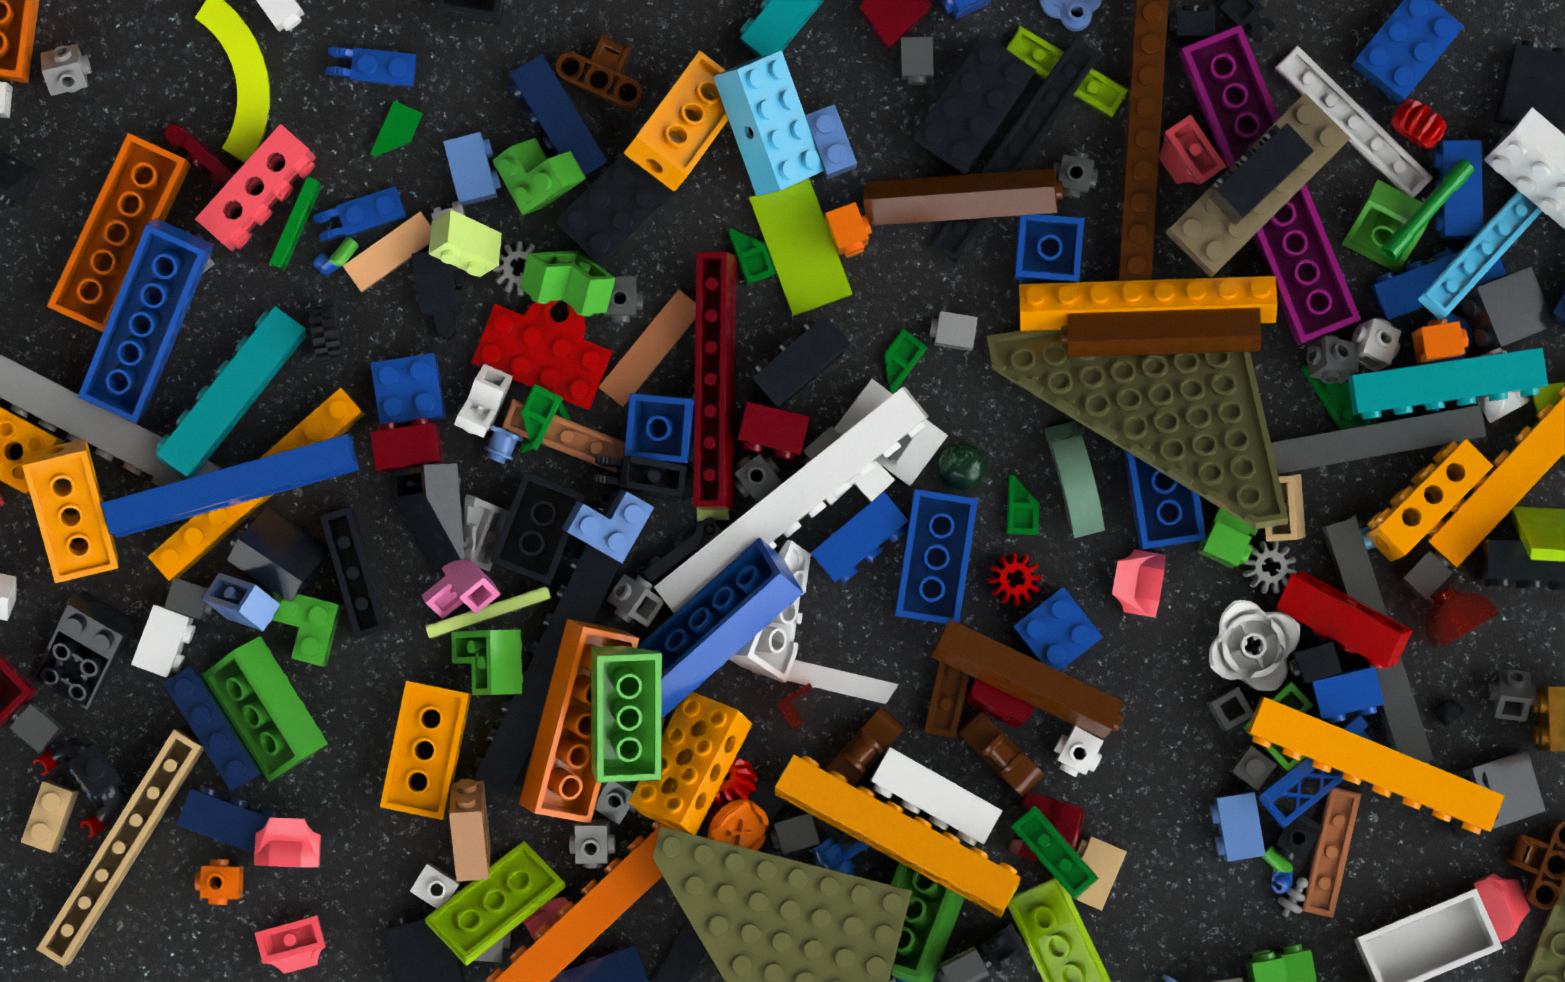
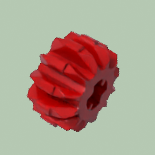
[1391,99,1447,149]
[988,552,1042,606]
[712,756,758,808]

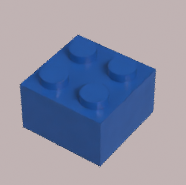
[1013,214,1085,283]
[370,353,446,426]
[625,393,695,463]
[1011,587,1103,671]
[1305,667,1384,724]

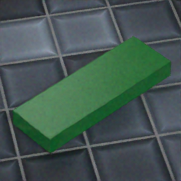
[269,176,322,271]
[1301,365,1373,430]
[1011,806,1100,900]

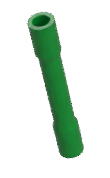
[1381,158,1475,261]

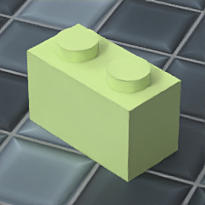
[429,209,502,277]

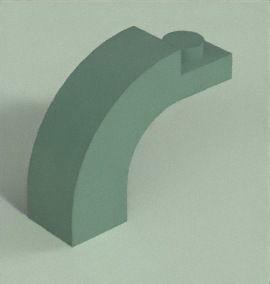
[1045,421,1105,538]

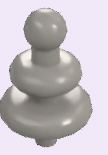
[1278,877,1308,917]

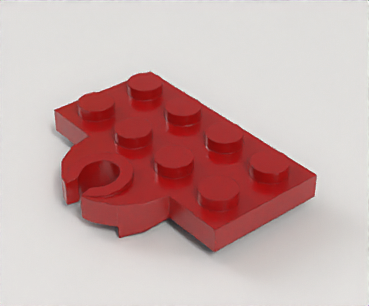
[471,300,613,410]

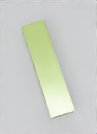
[426,586,552,639]

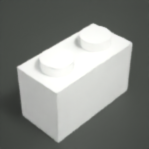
[131,605,196,678]

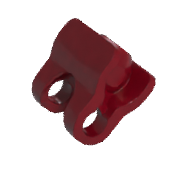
[966,678,1035,729]
[1009,793,1085,863]

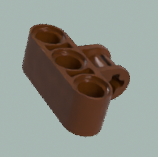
[556,33,643,111]
[824,706,905,786]
[957,710,1045,797]
[1505,820,1565,909]

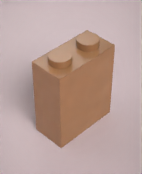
[449,779,491,882]

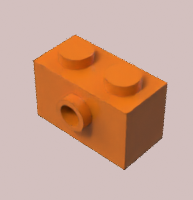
[825,202,872,258]
[1411,319,1468,364]

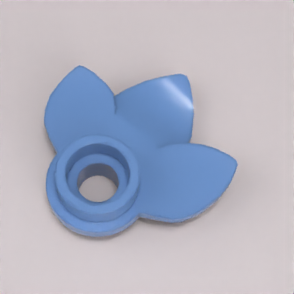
[1039,0,1102,31]

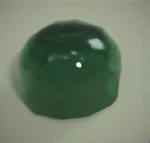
[937,442,988,491]

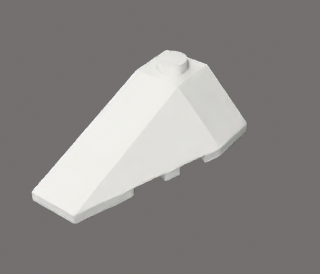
[730,540,811,683]

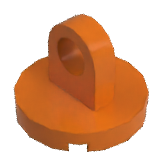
[708,799,769,850]

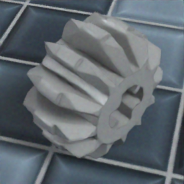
[493,241,535,296]
[1243,541,1297,594]

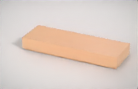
[343,211,431,292]

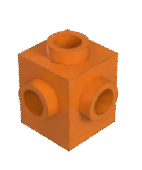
[195,859,244,905]

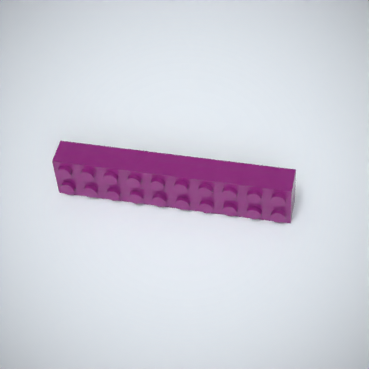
[1178,25,1361,346]

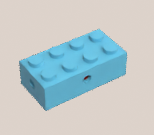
[713,50,825,196]

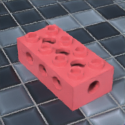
[195,124,316,251]

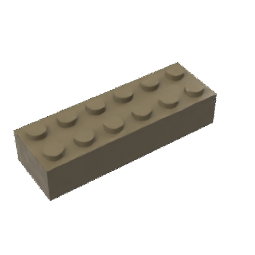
[1166,93,1351,278]

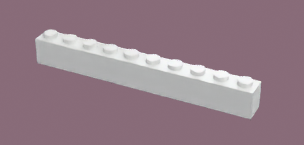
[654,387,929,613]

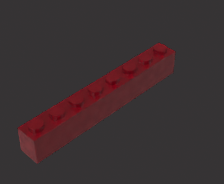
[693,252,737,510]

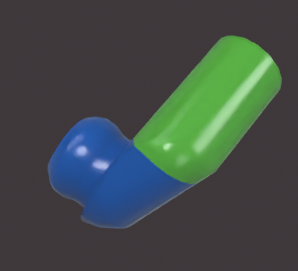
[313,237,359,275]
[1261,845,1293,894]

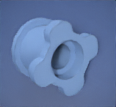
[483,424,524,464]

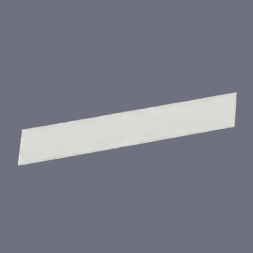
[752,660,899,704]

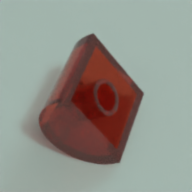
[1426,587,1499,647]

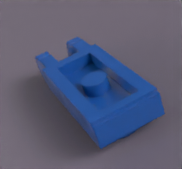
[325,47,417,87]
[313,186,407,242]

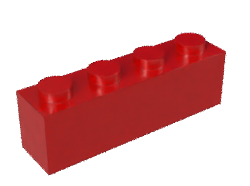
[1276,571,1413,669]

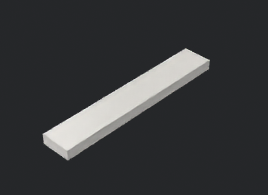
[1274,46,1433,198]

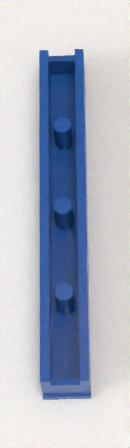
[100,434,360,538]

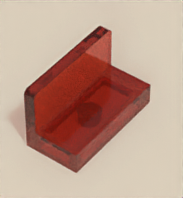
[777,682,814,731]

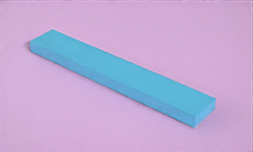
[1418,190,1542,321]

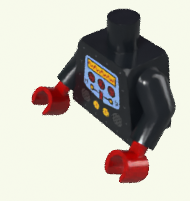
[33,738,124,838]

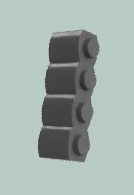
[937,946,989,982]

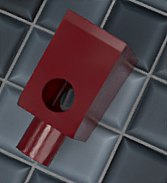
[859,0,932,52]

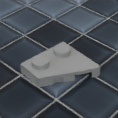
[463,494,510,572]

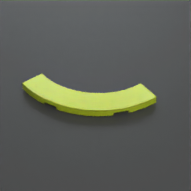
[195,0,270,163]

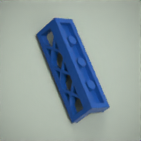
[1259,716,1373,829]

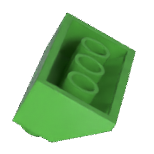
[202,636,328,782]
[591,646,662,783]
[891,863,965,982]

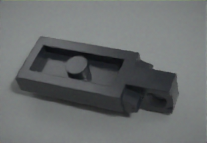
[643,517,722,586]

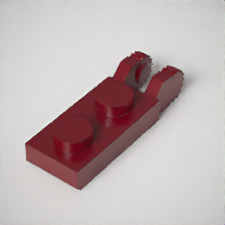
[163,124,236,188]

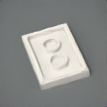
[835,379,948,487]

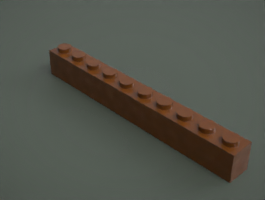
[1116,0,1168,281]

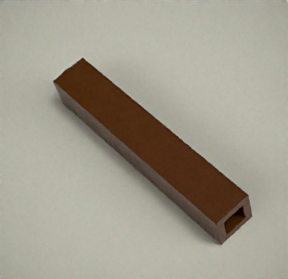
[863,168,1064,226]
[1061,308,1262,357]
[931,619,1124,740]

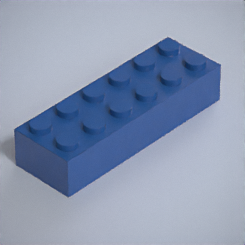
[78,218,214,423]
[637,537,803,719]

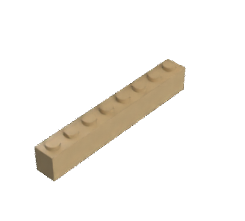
[36,729,204,967]

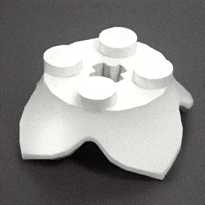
[1209,600,1300,691]

